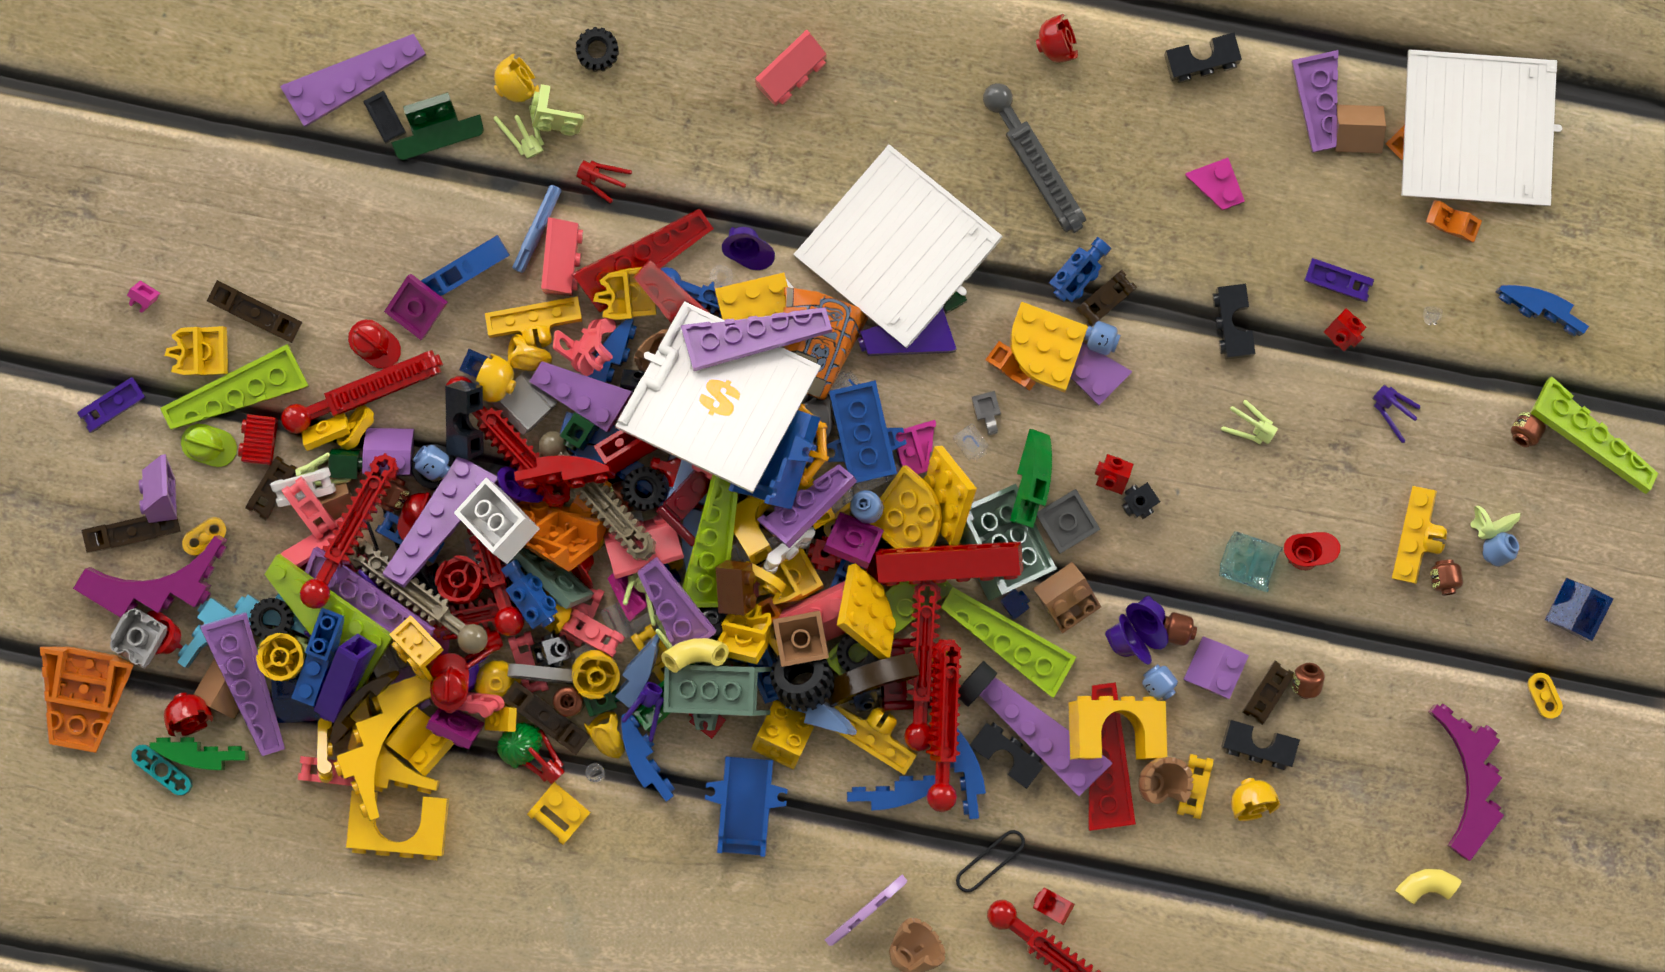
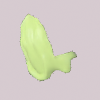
[1470,506,1520,539]

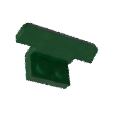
[391,92,484,160]

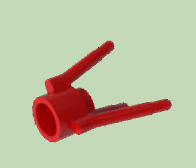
[576,160,632,203]
[442,627,503,669]
[522,729,565,784]

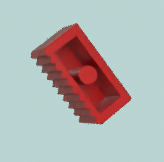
[238,414,278,466]

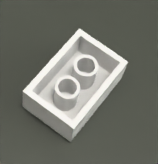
[454,478,540,564]

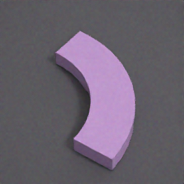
[825,875,907,946]

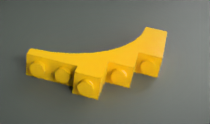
[333,672,431,821]
[347,679,440,794]

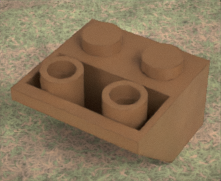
[1033,562,1101,634]

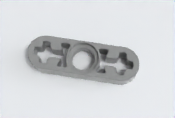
[507,664,573,684]

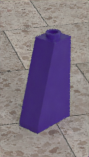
[858,308,957,356]
[314,633,377,723]

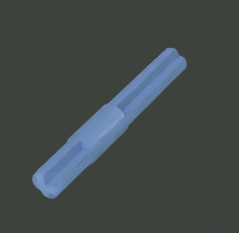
[512,185,561,273]

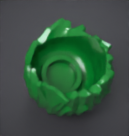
[497,722,543,769]

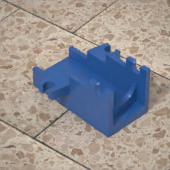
[827,380,907,483]
[729,410,820,509]
[705,756,788,857]

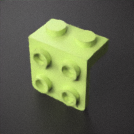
[530,84,584,136]

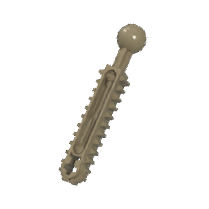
[538,431,657,561]
[348,540,488,654]

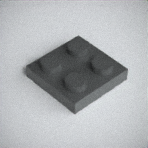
[1037,489,1100,554]

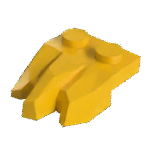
[593,267,657,320]
[164,326,228,376]
[758,548,824,605]
[717,603,772,664]

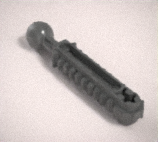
[983,83,1086,233]

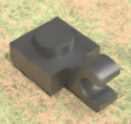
[972,391,1001,435]

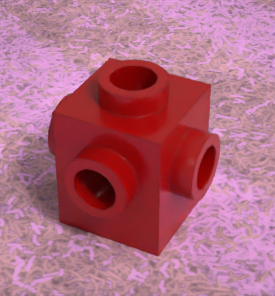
[1324,308,1367,351]
[1095,454,1134,495]
[808,536,841,572]

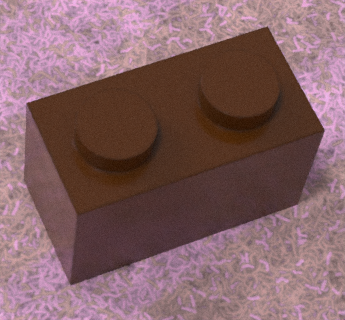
[716,560,756,616]

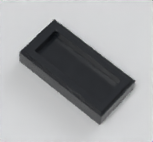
[363,90,406,144]

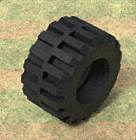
[770,655,834,712]

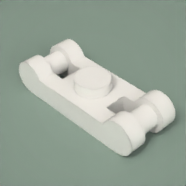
[270,467,336,507]
[763,527,815,574]

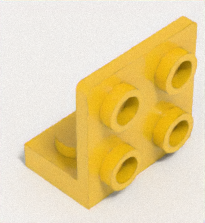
[389,615,443,682]
[751,700,814,770]
[385,707,454,777]

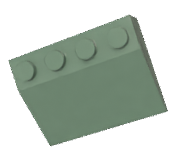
[960,484,1057,601]

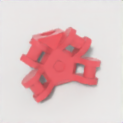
[553,318,616,376]

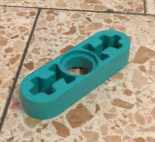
[131,745,192,795]

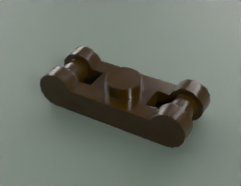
[1076,270,1137,327]
[245,456,297,521]
[1242,660,1294,725]

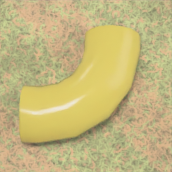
[661,638,729,673]
[1395,869,1462,905]

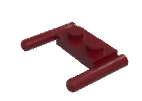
[656,470,739,547]
[881,638,932,711]

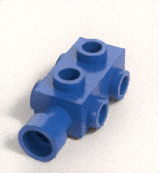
[1049,237,1111,302]
[501,559,558,629]

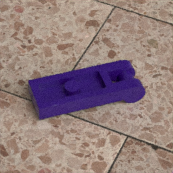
[1304,258,1374,302]
[77,377,146,433]

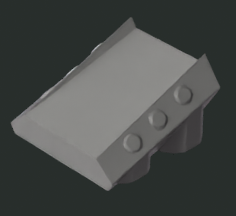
[492,371,557,435]
[110,608,167,669]

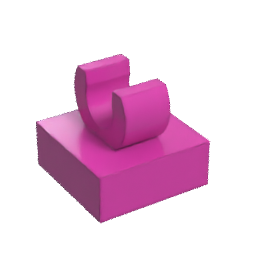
[127,280,160,313]

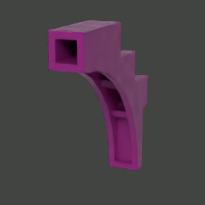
[73,535,227,618]
[1428,704,1504,861]

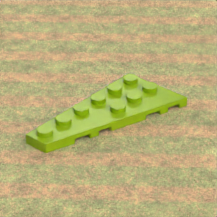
[264,554,392,692]

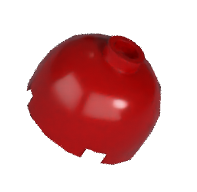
[1036,14,1078,63]
[435,555,484,605]
[164,693,213,737]

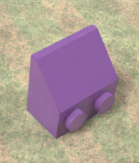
[362,428,414,476]
[139,454,177,523]
[1183,636,1249,699]

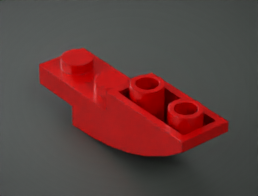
[514,455,615,489]

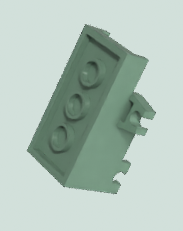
[663,662,772,730]

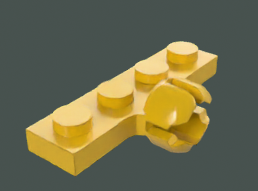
[485,296,582,348]
[1392,486,1447,584]
[834,705,917,775]

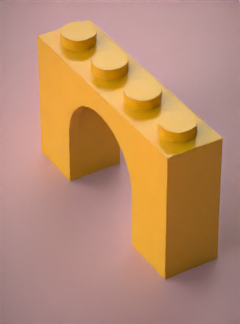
[734,467,835,565]
[1068,696,1167,760]
[346,790,449,860]

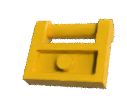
[527,782,591,845]

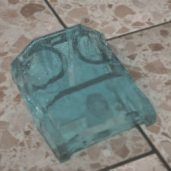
[1219,531,1283,593]

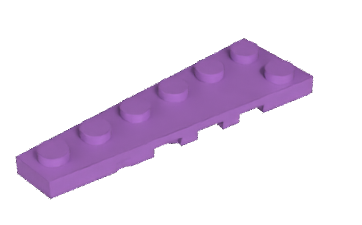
[280,34,426,127]
[382,457,498,588]
[200,612,285,756]

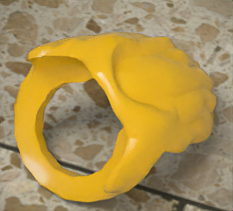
[507,334,552,371]
[584,712,625,759]

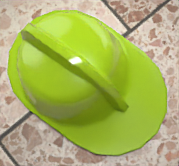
[181,424,237,467]

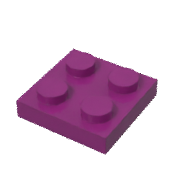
[384,274,448,340]
[823,512,884,569]
[426,707,485,749]

